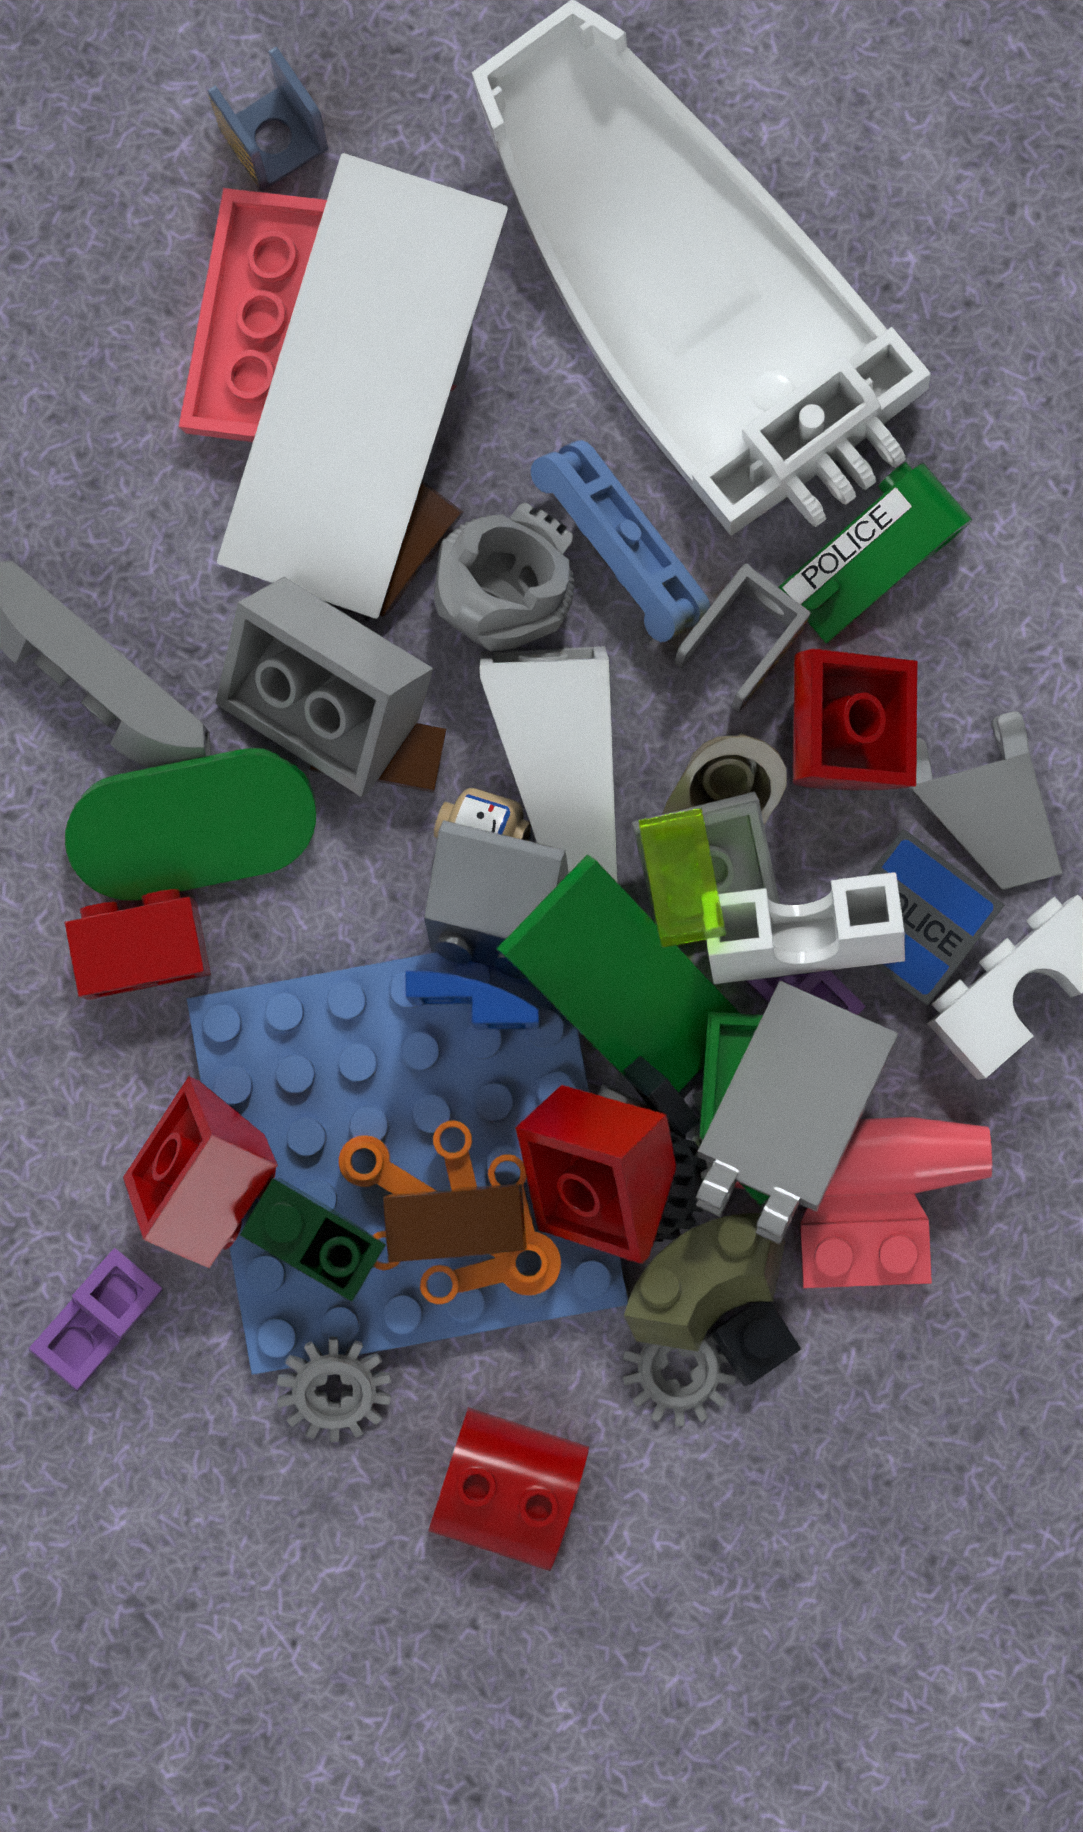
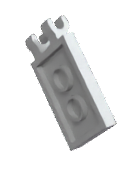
[696,981,898,1245]

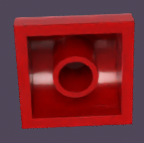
[793,648,918,790]
[428,1407,589,1571]

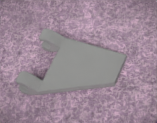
[909,711,1063,890]

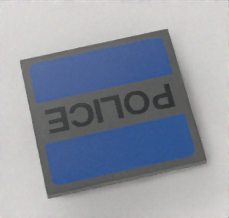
[867,828,1005,1006]

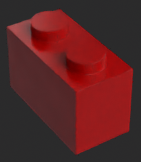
[64,889,211,1000]

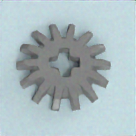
[623,1334,736,1426]
[276,1337,391,1442]

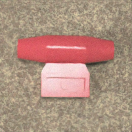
[735,1117,992,1288]

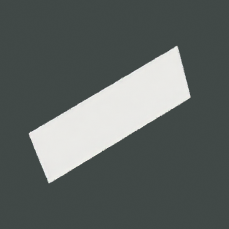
[217,153,508,619]

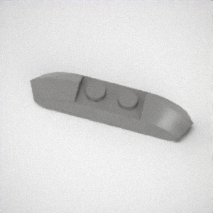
[0,561,211,768]

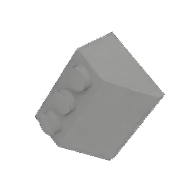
[215,577,433,797]

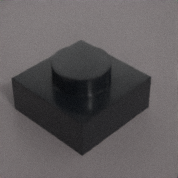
[709,1301,801,1386]

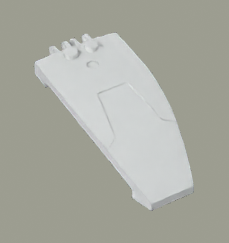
[472,0,931,536]

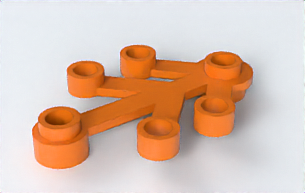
[339,1120,561,1304]

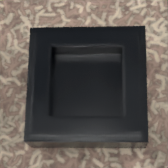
[624,1056,700,1136]

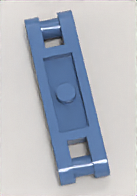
[531,440,710,642]

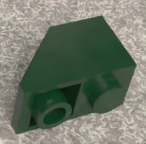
[239,1178,386,1302]

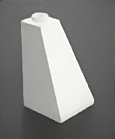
[479,646,617,882]

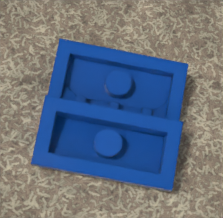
[405,971,539,1030]

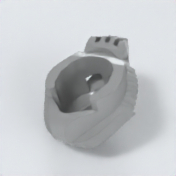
[434,502,575,652]

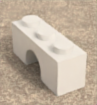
[702,872,905,984]
[927,895,1083,1080]

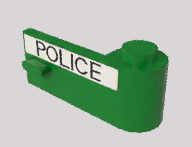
[778,462,973,644]

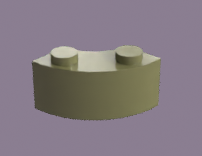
[624,1213,785,1351]

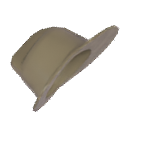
[662,733,787,825]

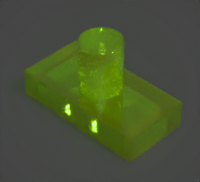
[638,808,726,948]

